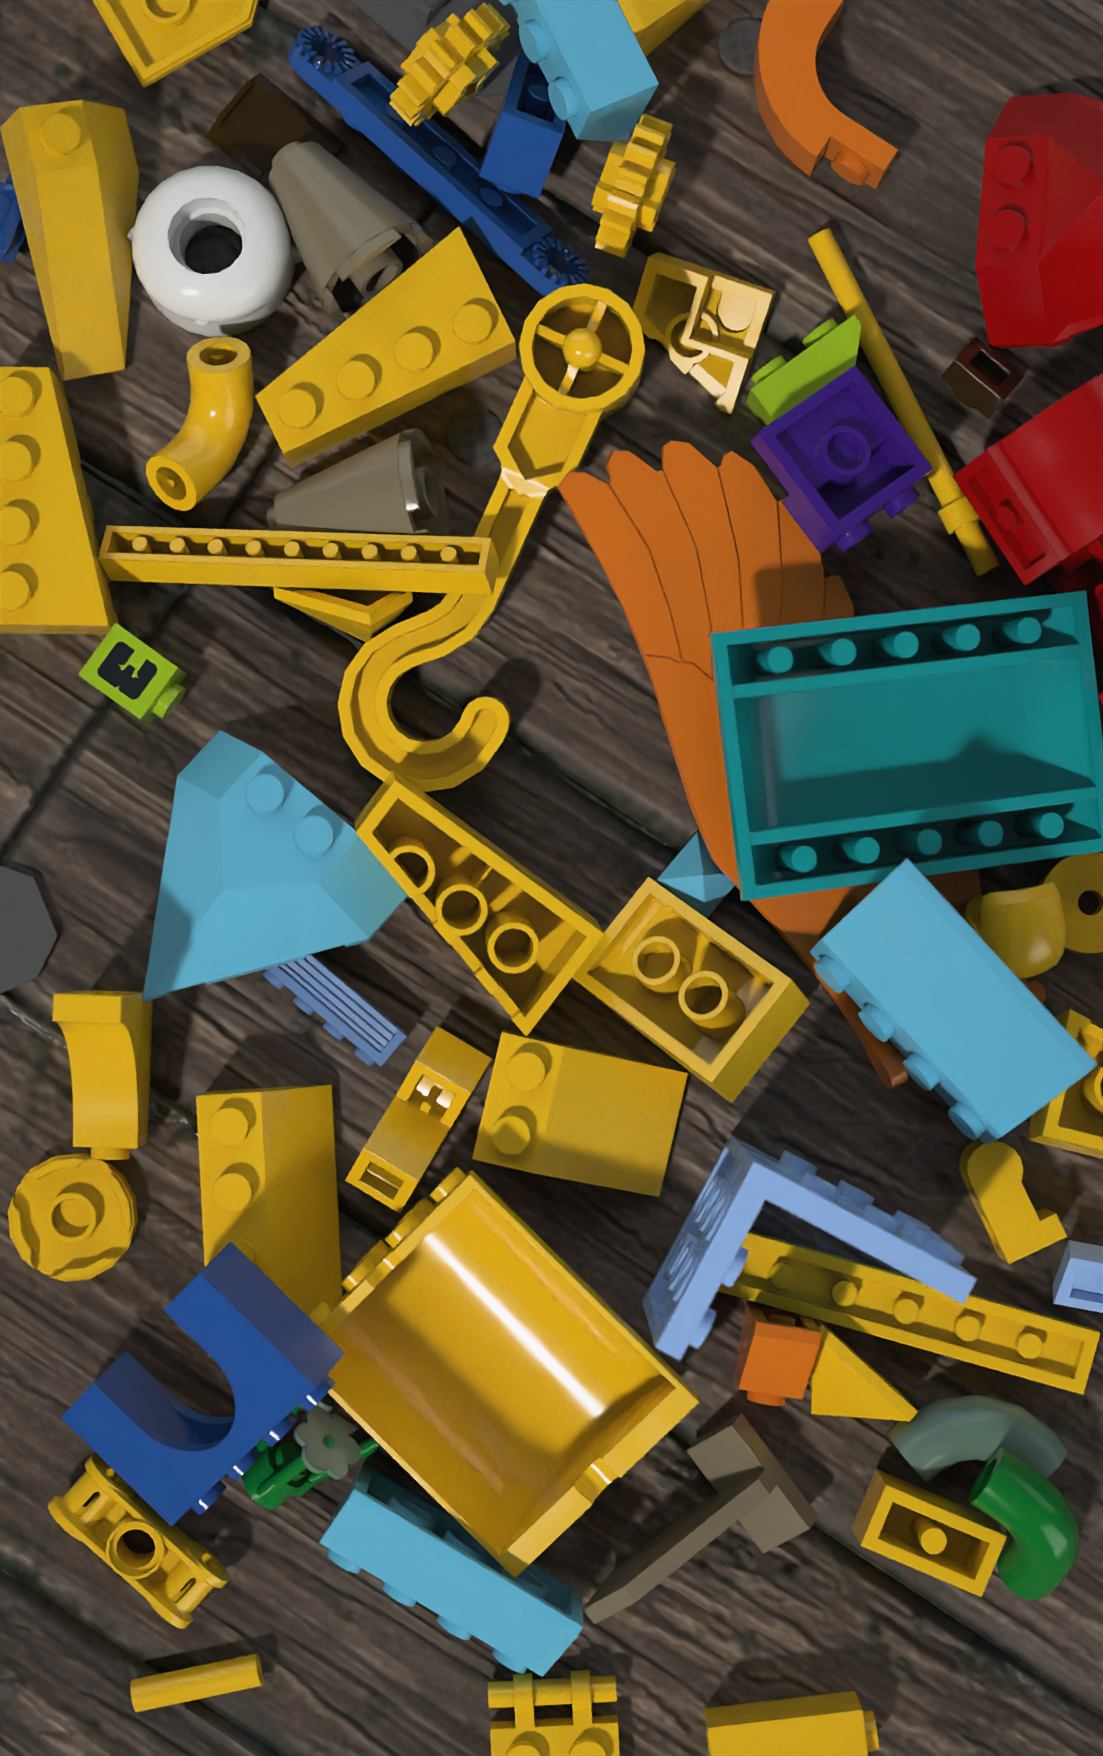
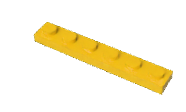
[717,1231,1101,1395]

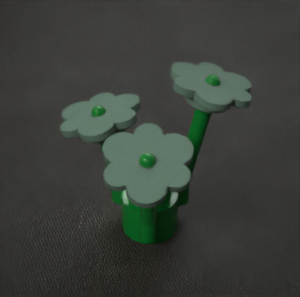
[242,1393,392,1510]

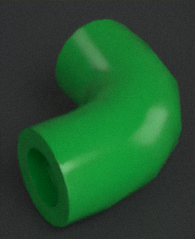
[968,1447,1080,1600]

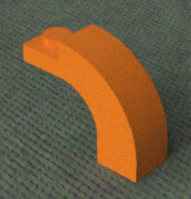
[753,0,898,189]

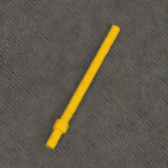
[808,228,1000,577]

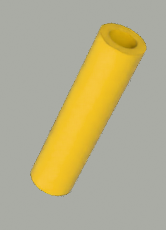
[130,1653,263,1712]

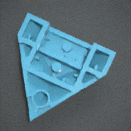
[142,730,409,1002]

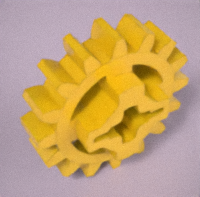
[389,2,511,127]
[591,114,676,259]

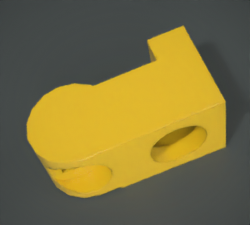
[959,1139,1067,1264]

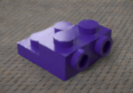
[750,365,933,554]

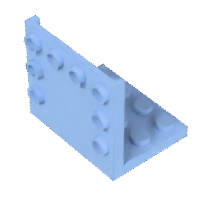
[642,1134,977,1361]

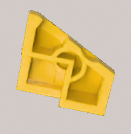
[632,252,776,414]

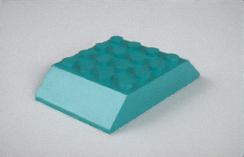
[709,591,1103,901]

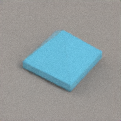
[657,831,735,918]

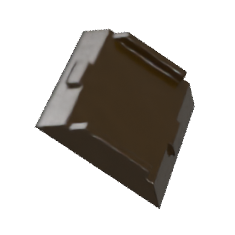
[206,73,346,191]

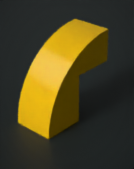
[345,1026,492,1213]

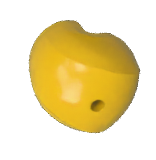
[964,881,1066,979]

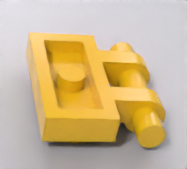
[488,1670,620,1756]

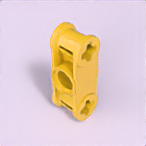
[48,1455,230,1629]

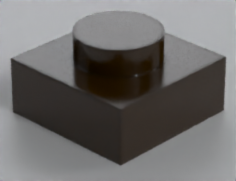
[940,337,1024,419]

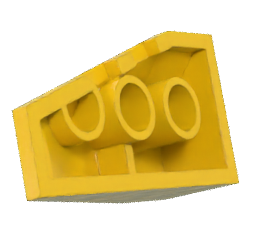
[0,100,139,382]

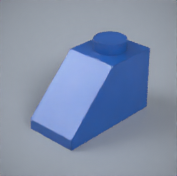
[479,51,567,199]

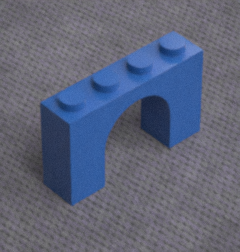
[60,1241,345,1526]

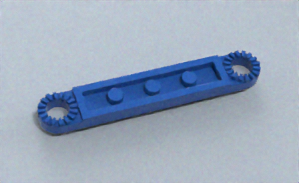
[288,25,589,297]

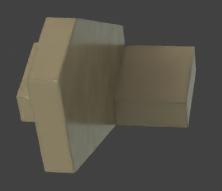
[583,1413,818,1625]

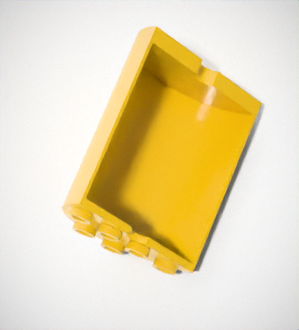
[308,1167,700,1578]

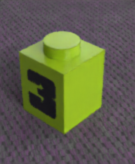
[78,623,187,725]

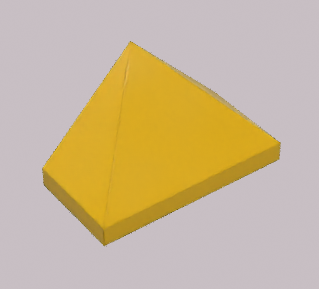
[273,587,413,642]
[809,1318,918,1421]

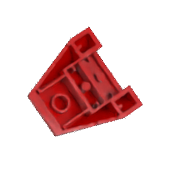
[975,92,1103,349]

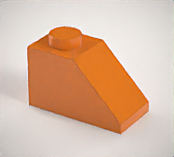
[734,1303,822,1406]

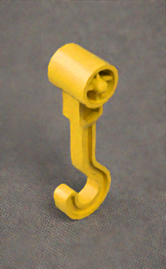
[338,283,645,792]

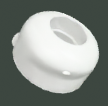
[127,166,302,337]

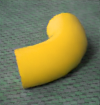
[146,336,254,511]

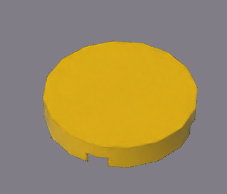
[8,1153,138,1282]

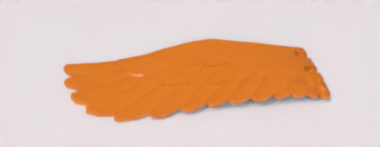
[557,441,1046,1089]

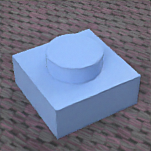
[1052,1240,1103,1313]

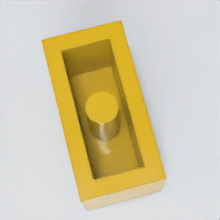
[851,1469,1007,1597]

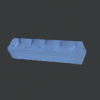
[262,954,409,1067]

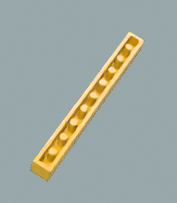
[98,525,500,595]

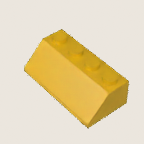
[196,1084,343,1357]

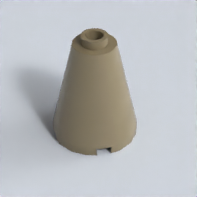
[268,141,433,323]
[267,428,451,536]

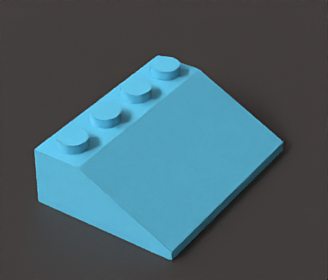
[810,858,1097,1145]

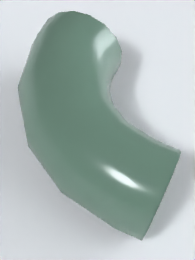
[886,1395,1068,1483]

